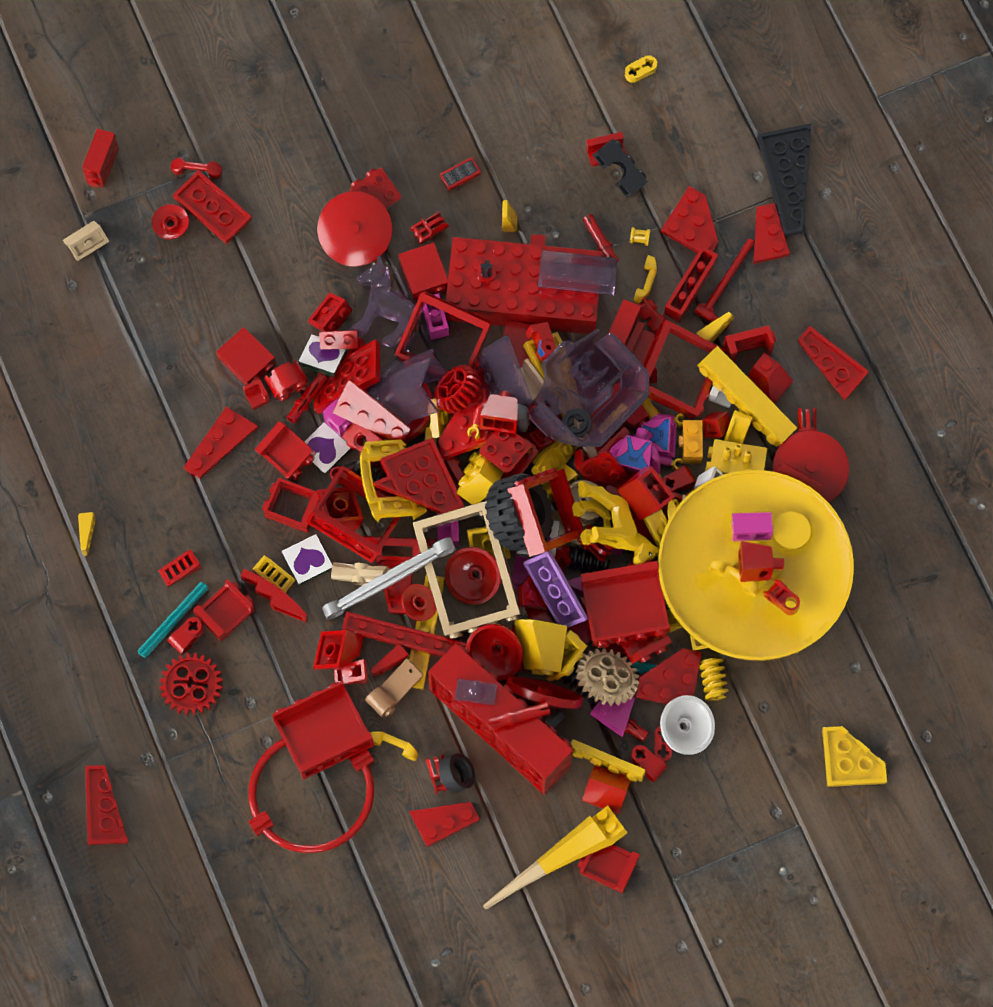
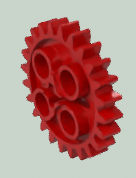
[159,653,223,716]

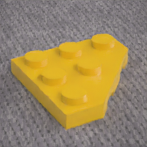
[822,726,887,787]

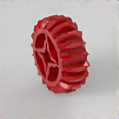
[433,365,481,414]

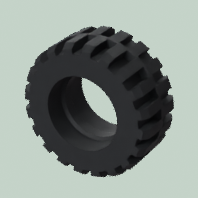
[485,473,554,551]

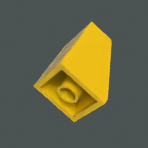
[514,620,567,676]

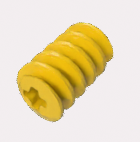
[699,658,729,701]

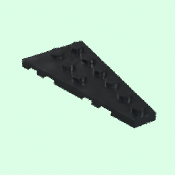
[757,123,811,237]

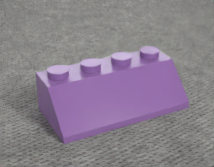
[523,550,588,628]

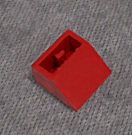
[617,466,675,520]

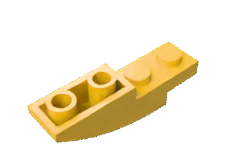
[531,434,580,485]

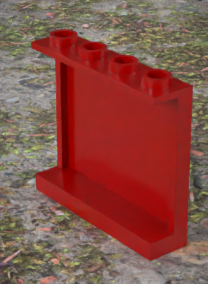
[580,561,670,648]
[272,681,375,780]

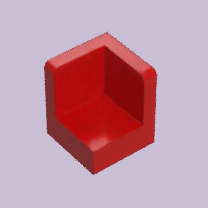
[243,379,270,410]
[702,411,731,438]

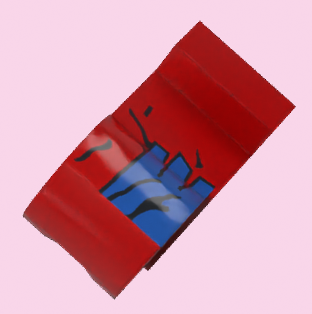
[525,322,556,362]

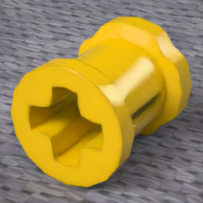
[630,227,650,246]

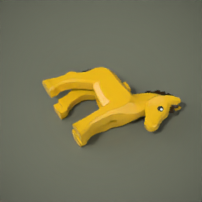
[572,481,659,565]

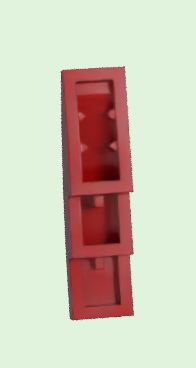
[241,569,308,623]

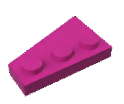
[590,695,635,737]

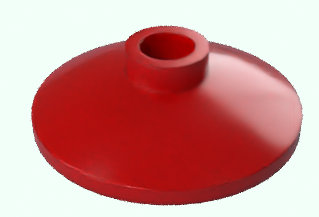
[151,204,189,240]
[401,584,437,622]

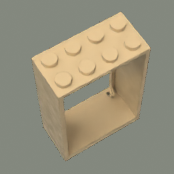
[413,501,523,639]

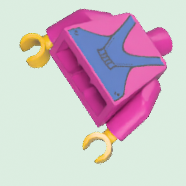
[632,413,685,471]
[610,428,662,479]

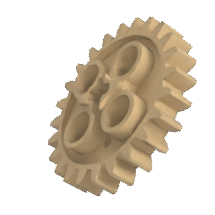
[576,648,639,706]

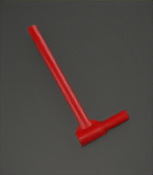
[694,239,755,331]

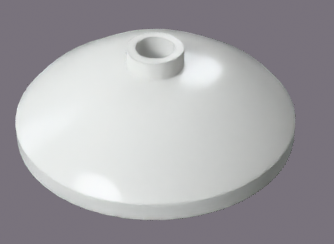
[660,695,715,755]

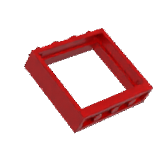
[395,291,493,379]
[632,320,725,420]
[306,466,401,563]
[508,467,584,557]

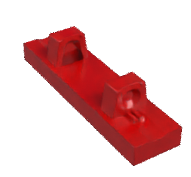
[363,536,437,557]

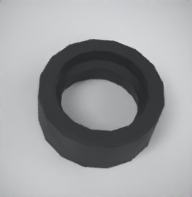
[439,753,475,793]

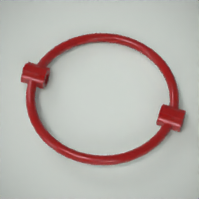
[248,739,374,853]

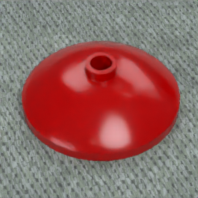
[445,547,502,605]
[466,624,523,680]

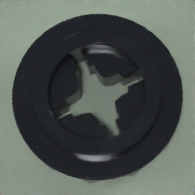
[561,409,592,439]

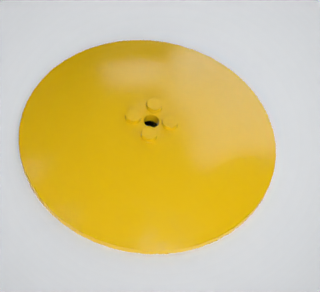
[658,470,854,661]

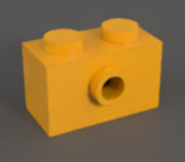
[679,420,703,464]

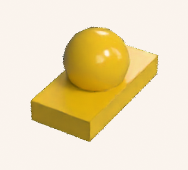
[724,410,753,444]

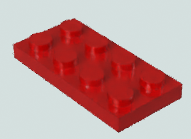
[172,170,252,244]

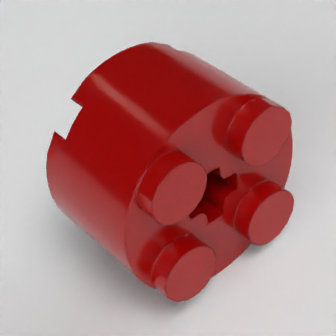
[264,360,308,402]

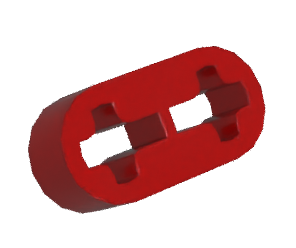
[654,726,672,763]

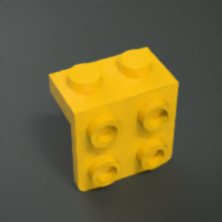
[546,630,587,682]

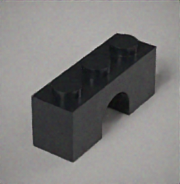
[593,138,648,198]

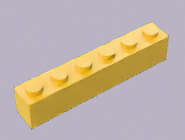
[697,346,797,447]

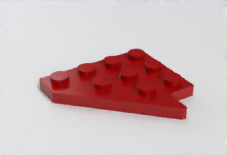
[314,337,380,414]
[373,438,465,514]

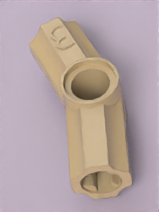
[331,562,390,586]

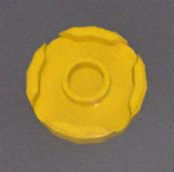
[772,511,811,550]

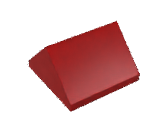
[582,766,631,814]

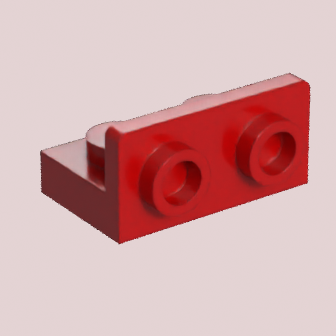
[308,292,352,331]

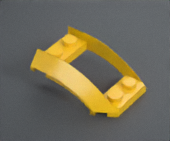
[360,440,427,522]

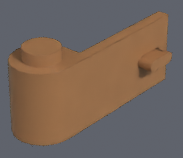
[365,659,424,717]

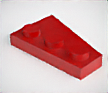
[753,203,790,264]
[376,556,413,615]
[409,802,480,847]

